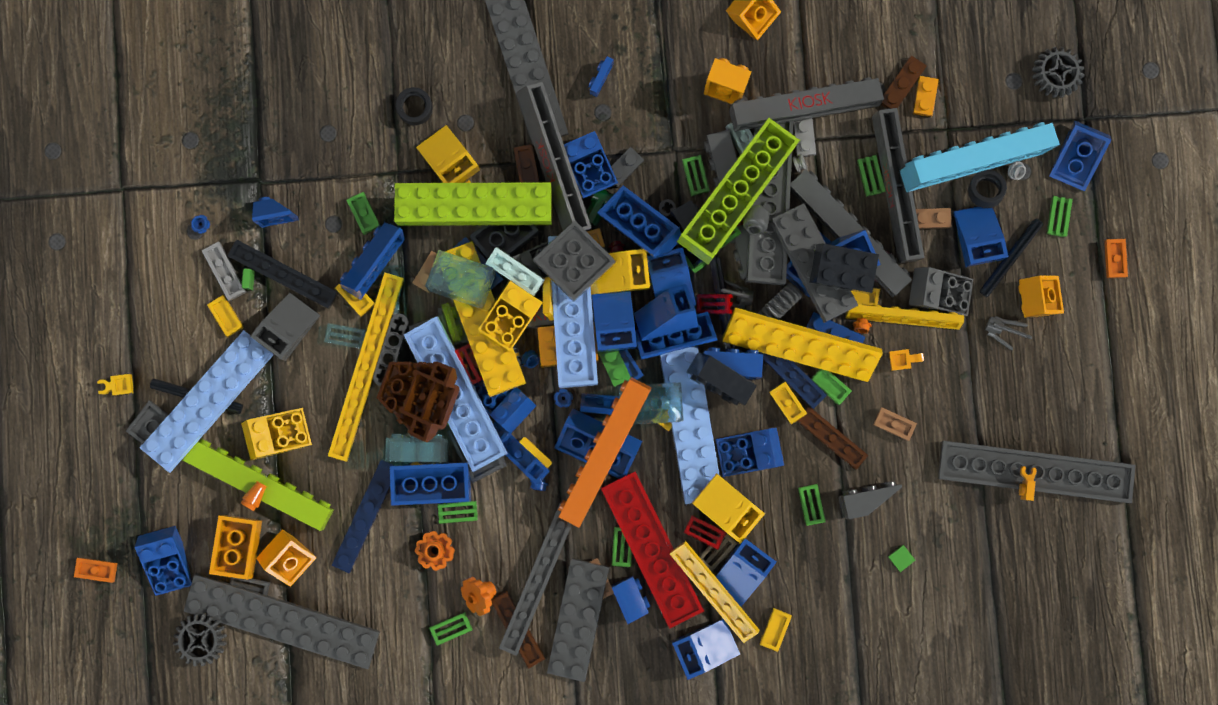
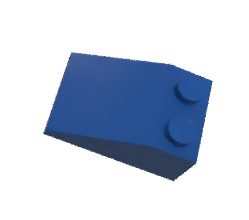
[1049,120,1111,191]

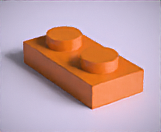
[1104,239,1128,278]
[74,557,118,583]

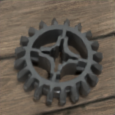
[1032,47,1085,98]
[757,283,802,320]
[173,613,227,666]

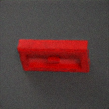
[696,294,733,314]
[455,343,483,384]
[683,515,727,550]

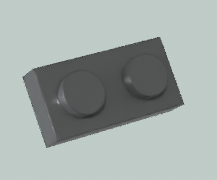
[611,147,644,188]

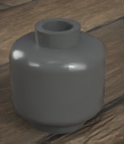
[743,205,770,235]

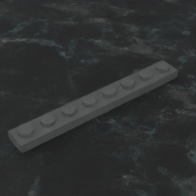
[499,503,572,656]

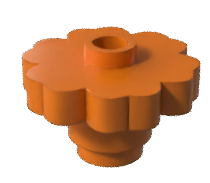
[415,531,455,571]
[461,577,496,616]

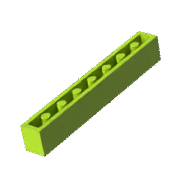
[183,438,334,531]

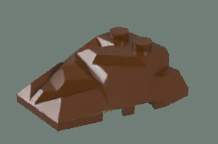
[377,362,460,442]

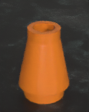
[240,481,267,511]

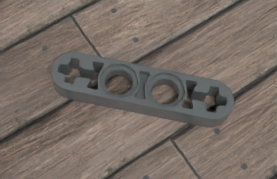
[373,314,409,386]

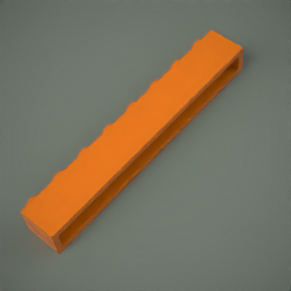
[558,377,652,528]

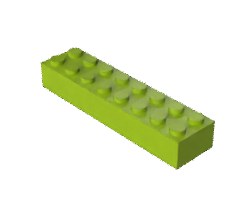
[677,118,800,265]
[394,182,552,226]

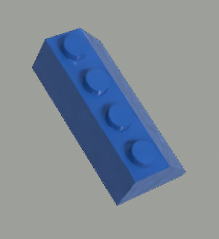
[597,185,681,257]
[340,222,405,301]
[635,312,717,360]
[555,409,642,479]
[390,463,471,505]

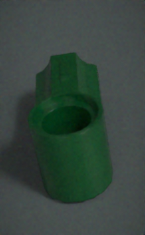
[586,189,614,227]

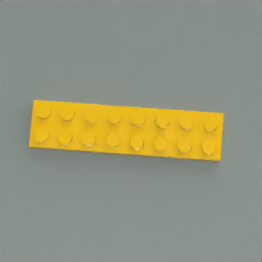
[437,241,526,397]
[722,307,883,382]

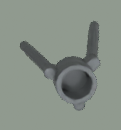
[706,279,754,309]
[985,316,1032,350]

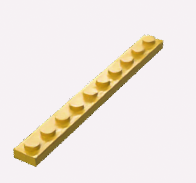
[328,273,404,462]

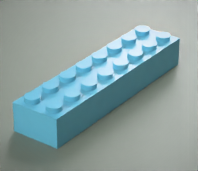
[900,122,1060,192]

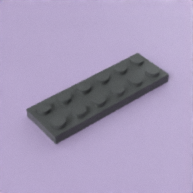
[770,204,858,323]
[547,558,610,682]

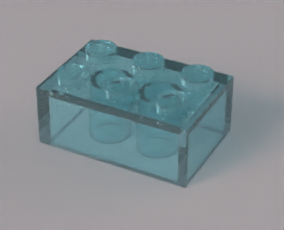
[425,250,496,309]
[619,383,684,425]
[385,434,449,462]

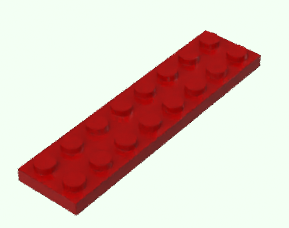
[601,471,704,629]

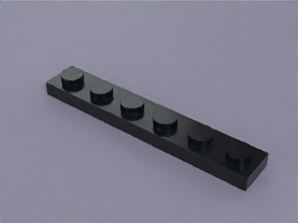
[228,239,338,309]

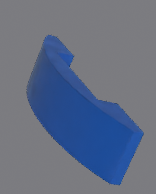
[493,422,550,485]

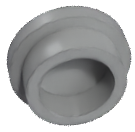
[1008,161,1026,180]

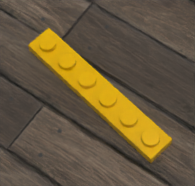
[845,303,964,330]
[670,541,760,643]

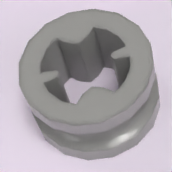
[793,154,808,173]

